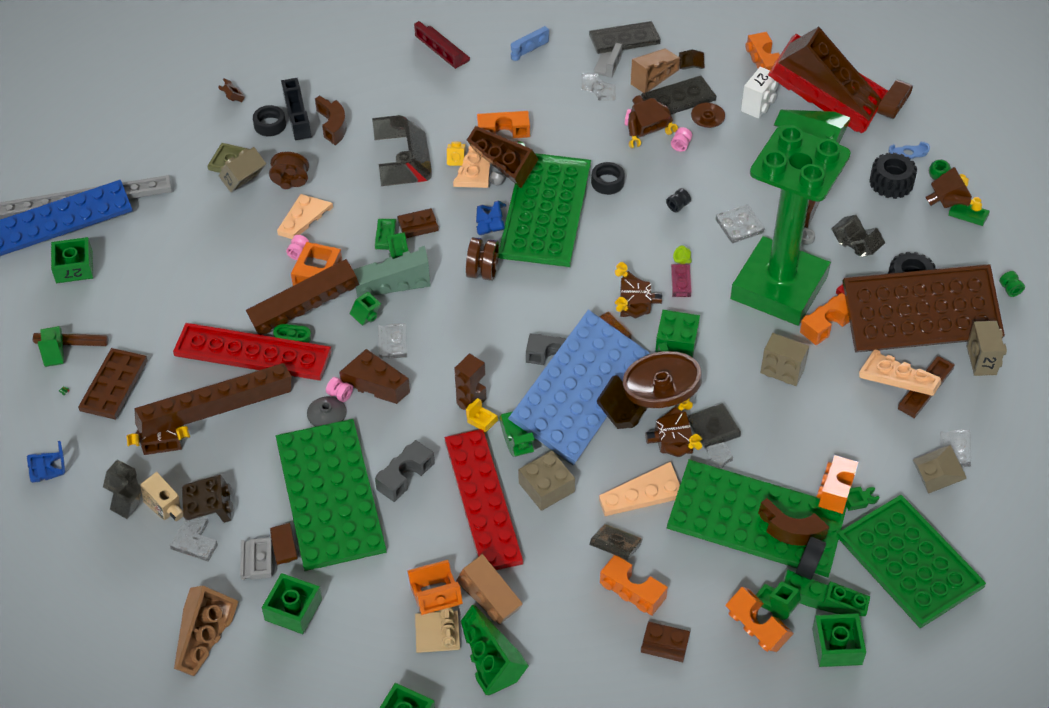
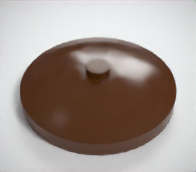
[623,351,702,408]

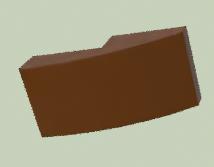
[270,523,298,565]

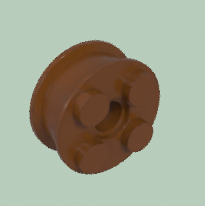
[269,152,309,189]

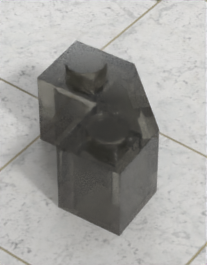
[831,215,885,257]
[103,459,142,519]

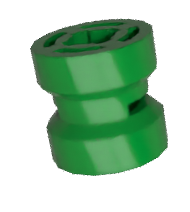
[999,271,1025,297]

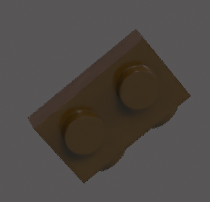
[597,375,647,429]
[182,475,233,523]

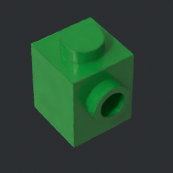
[349,292,381,326]

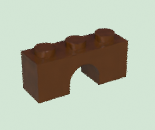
[454,353,486,410]

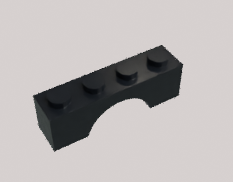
[281,77,312,141]

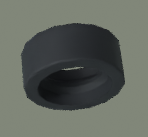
[253,105,286,137]
[591,162,625,195]
[796,537,826,580]

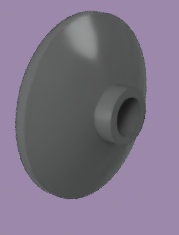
[307,396,346,427]

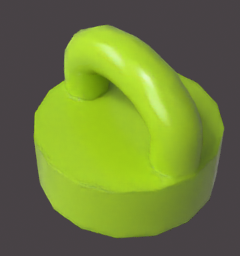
[673,245,692,265]

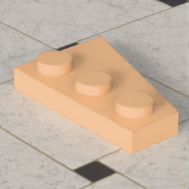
[277,194,333,239]

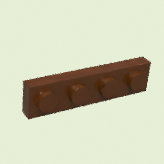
[898,356,955,419]

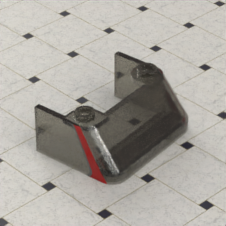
[372,115,432,187]

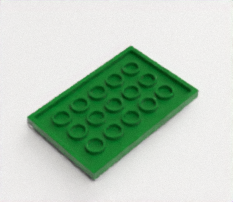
[837,495,986,629]

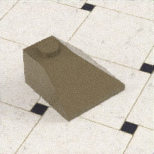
[913,445,967,494]

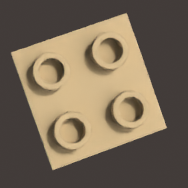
[415,607,460,653]

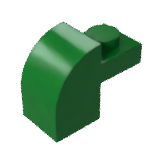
[756,581,801,620]

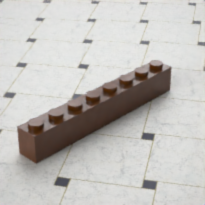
[134,363,292,438]

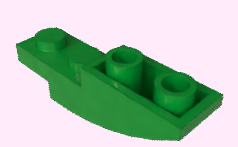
[783,570,870,616]

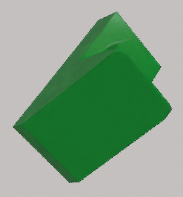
[386,232,408,259]
[38,326,64,367]

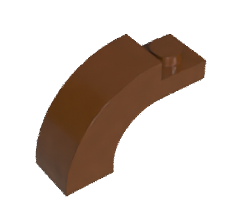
[315,95,346,146]
[758,498,829,546]

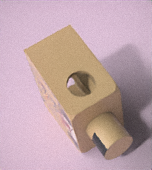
[140,472,183,521]

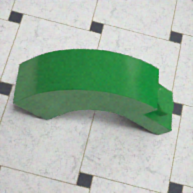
[499,412,534,457]

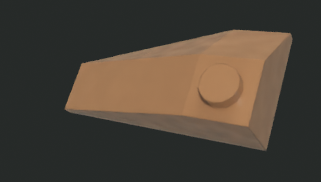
[174,586,238,676]

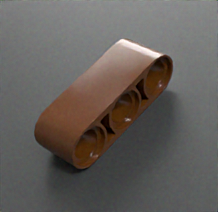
[877,79,913,119]

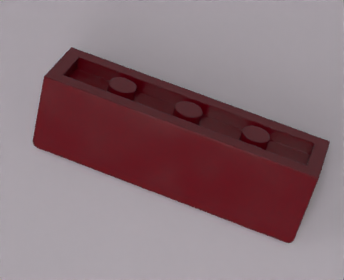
[414,21,470,69]

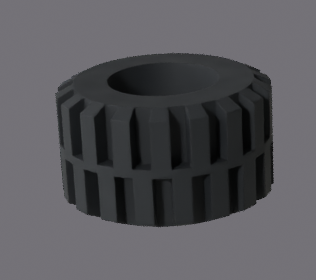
[869,152,917,199]
[888,252,936,274]

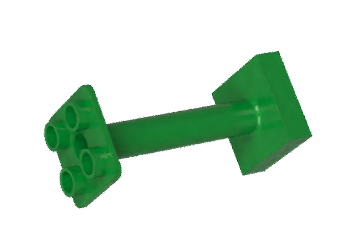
[730,125,851,326]

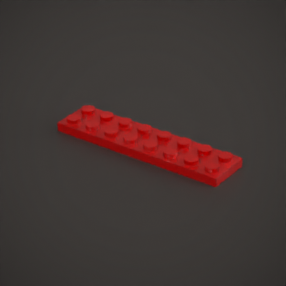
[173,323,332,381]
[444,429,523,570]

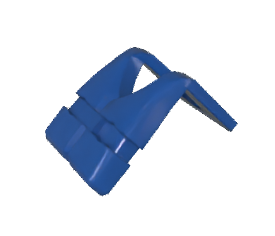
[476,201,506,235]
[27,441,65,483]

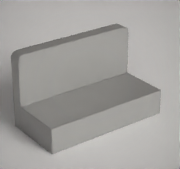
[594,43,622,78]

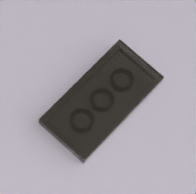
[589,21,661,54]
[641,75,717,114]

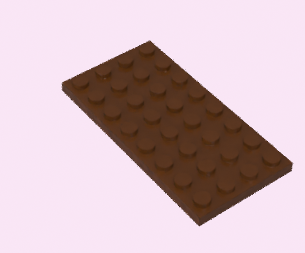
[842,264,1005,353]

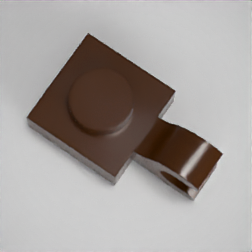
[218,78,245,102]

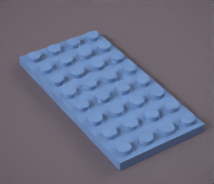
[508,309,651,465]

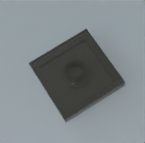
[688,403,741,449]
[589,524,643,560]

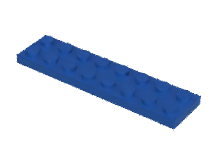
[0,179,133,256]

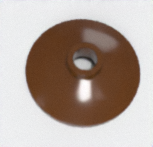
[691,103,725,128]

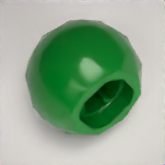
[928,159,951,180]

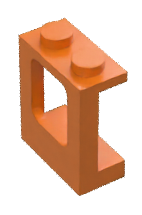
[291,242,342,286]
[407,560,463,615]

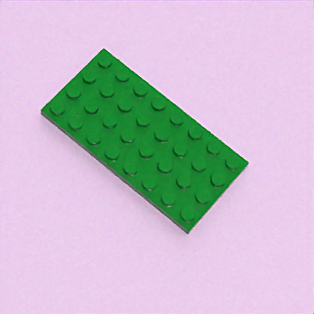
[499,153,591,267]
[275,419,387,571]
[666,459,847,578]

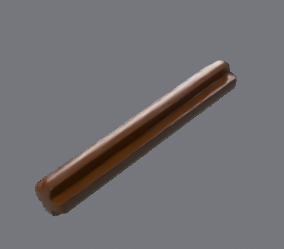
[32,333,108,346]

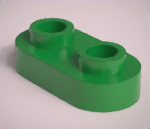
[273,324,311,343]

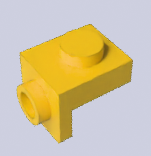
[447,141,466,166]
[466,398,498,433]

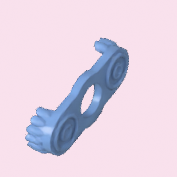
[889,141,930,159]

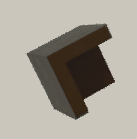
[679,49,705,70]

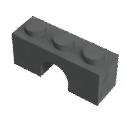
[526,333,567,365]
[375,440,435,502]

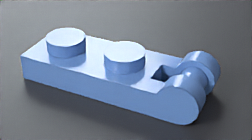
[511,26,549,61]

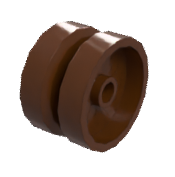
[466,237,499,281]

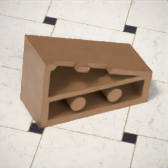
[631,48,680,94]
[456,554,523,625]

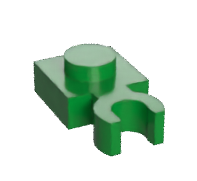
[846,486,880,511]

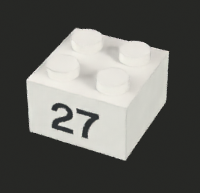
[741,67,779,119]

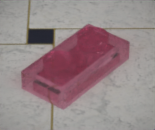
[671,264,691,297]

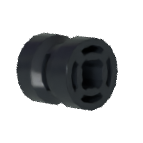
[666,188,691,213]

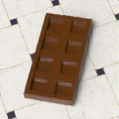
[78,348,148,420]

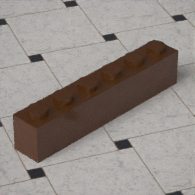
[246,259,360,335]

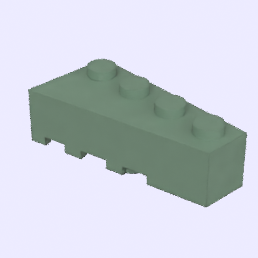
[353,246,430,298]

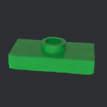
[948,204,990,226]
[375,219,396,250]

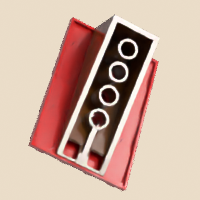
[768,26,888,133]

